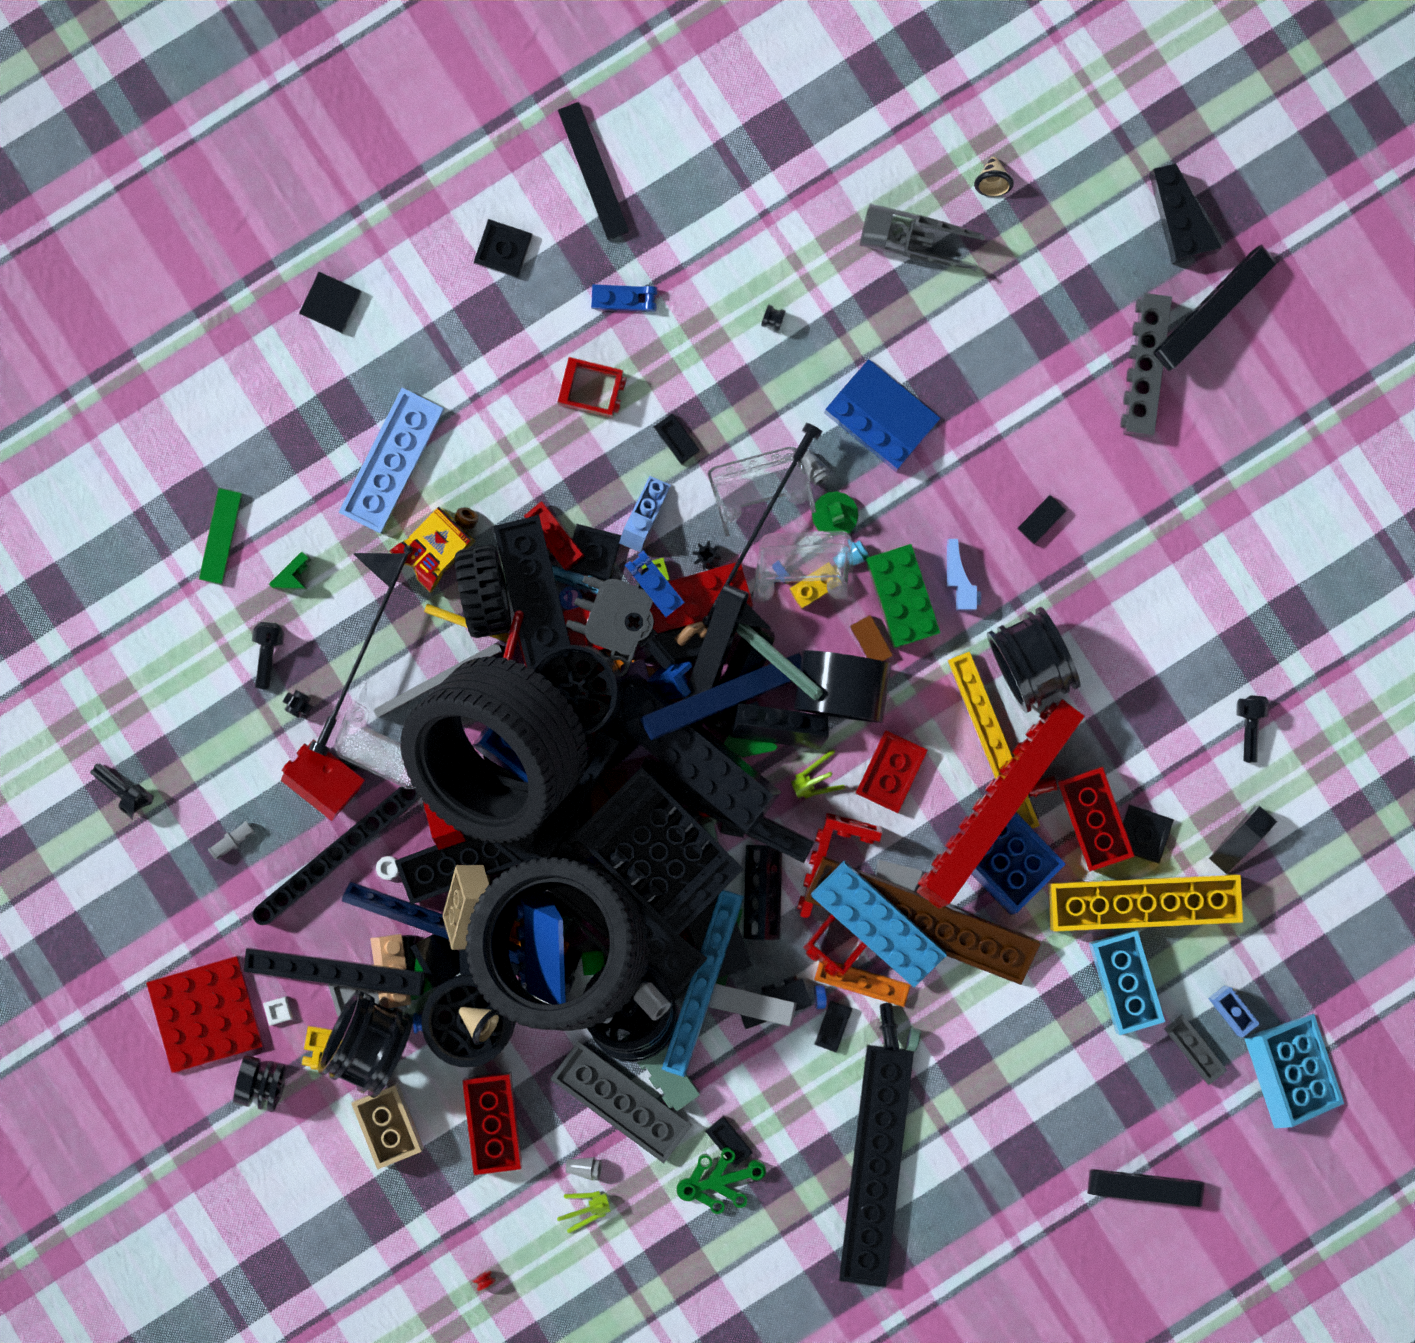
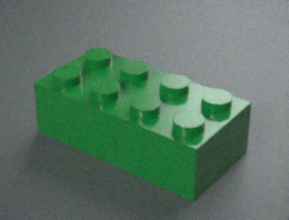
[865,544,940,649]

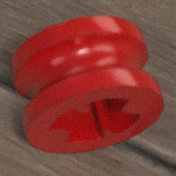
[472,1270,496,1291]

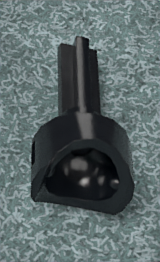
[252,622,285,690]
[1236,695,1269,763]
[90,764,154,820]

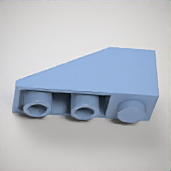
[619,476,671,552]

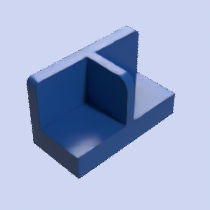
[647,662,692,699]

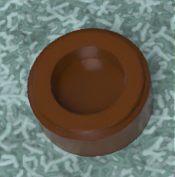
[454,507,479,529]

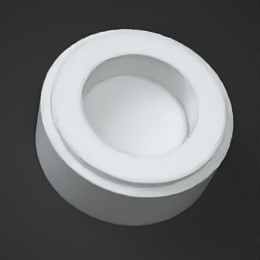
[376,856,399,880]

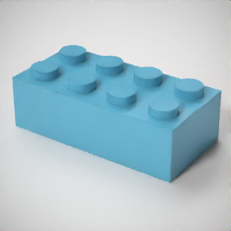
[1089,929,1165,1035]

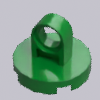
[812,491,859,538]

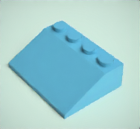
[1244,1014,1344,1128]

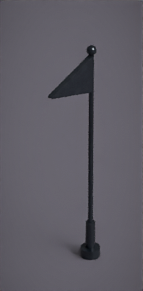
[702,422,823,630]
[309,545,413,756]

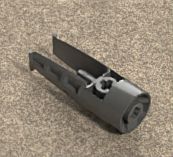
[860,203,985,271]

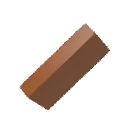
[849,615,893,661]

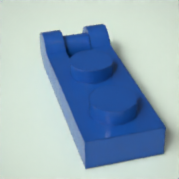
[591,284,657,312]
[625,551,685,617]

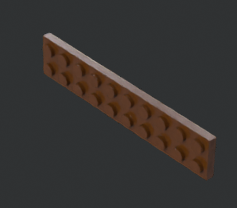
[804,856,1041,985]

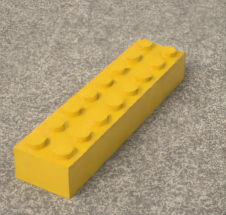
[1048,874,1243,931]

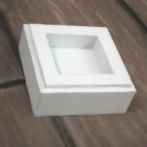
[263,996,293,1026]

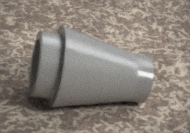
[801,450,831,486]
[566,1157,602,1181]

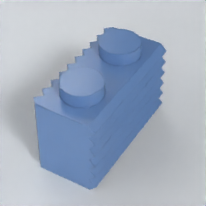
[1208,985,1259,1038]

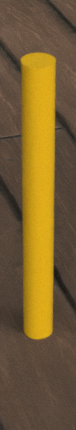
[424,604,509,642]

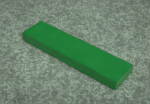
[199,488,243,585]

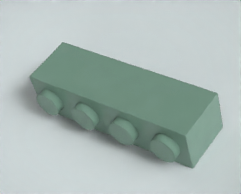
[622,1023,700,1111]

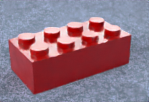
[1058,766,1134,872]
[462,1072,523,1175]

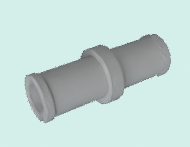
[208,821,255,861]

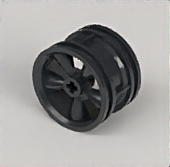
[318,990,413,1098]

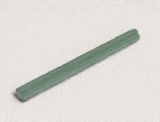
[736,623,823,700]

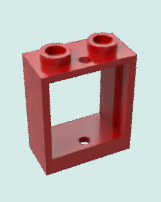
[557,357,627,418]
[803,914,867,978]

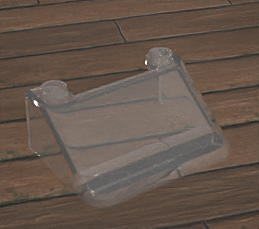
[754,531,853,604]

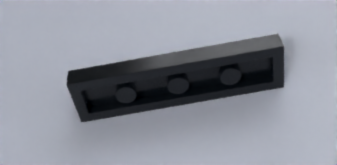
[743,845,782,940]

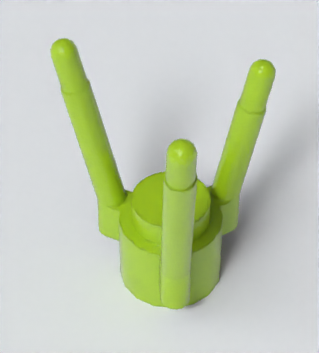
[791,749,845,799]
[557,1191,611,1233]

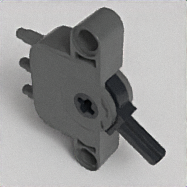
[566,567,675,677]

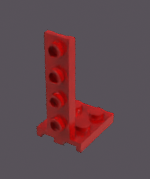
[797,812,882,918]

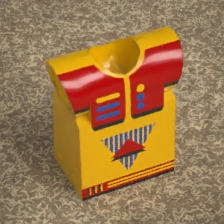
[389,507,476,593]

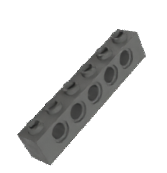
[1120,293,1172,438]

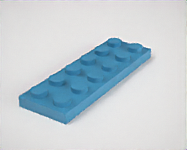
[811,861,947,987]

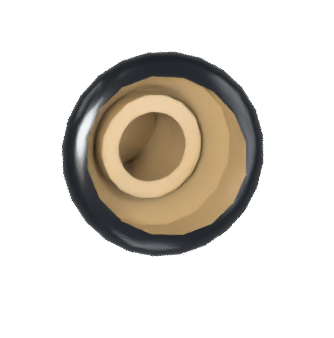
[974,157,1014,197]
[459,1007,500,1045]

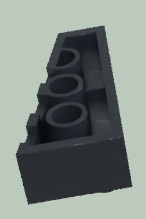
[1149,163,1222,264]

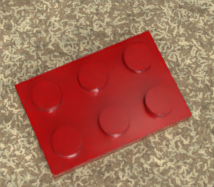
[855,730,928,814]

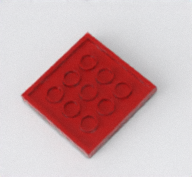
[146,956,264,1073]

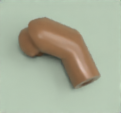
[675,621,708,646]

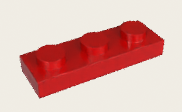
[524,501,585,570]

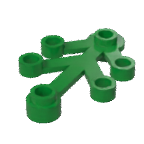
[676,1147,766,1214]

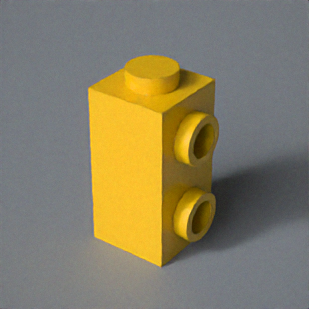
[789,564,843,610]

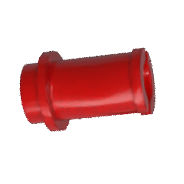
[1029,776,1057,798]

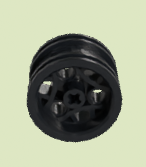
[987,607,1081,713]
[583,965,678,1062]
[422,974,516,1067]

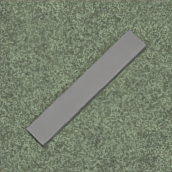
[373,643,503,718]
[669,979,797,1026]

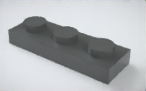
[1164,1014,1227,1085]

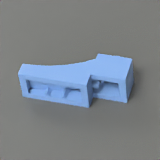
[947,539,981,611]

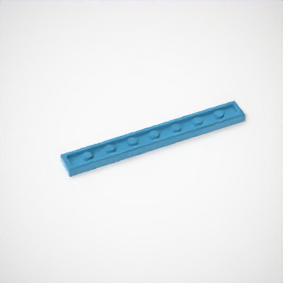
[662,890,744,1077]

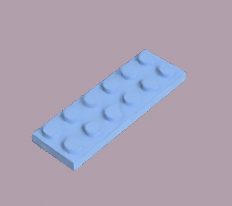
[339,388,444,534]

